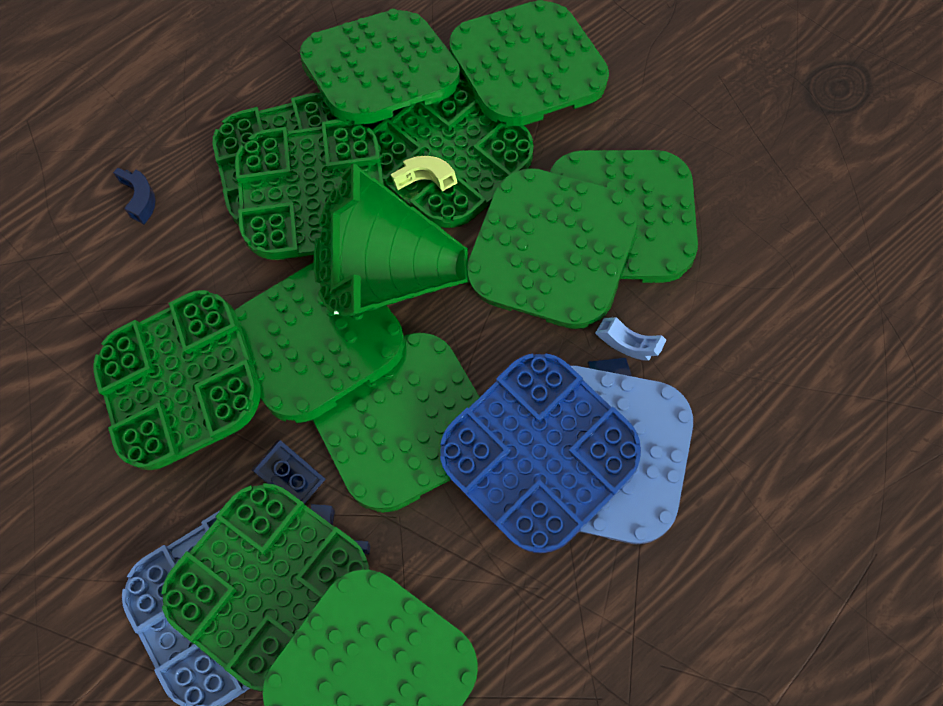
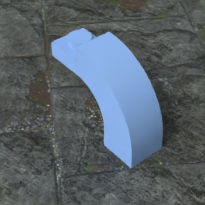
[595,317,666,361]

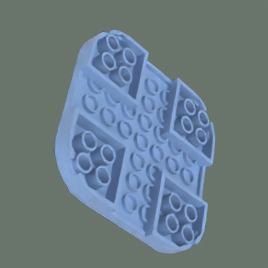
[571,366,693,544]
[122,511,250,706]

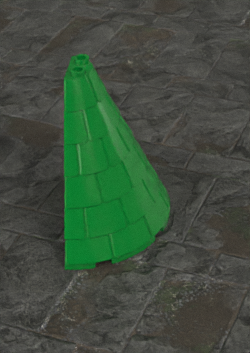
[314,163,469,317]

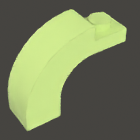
[391,156,458,191]

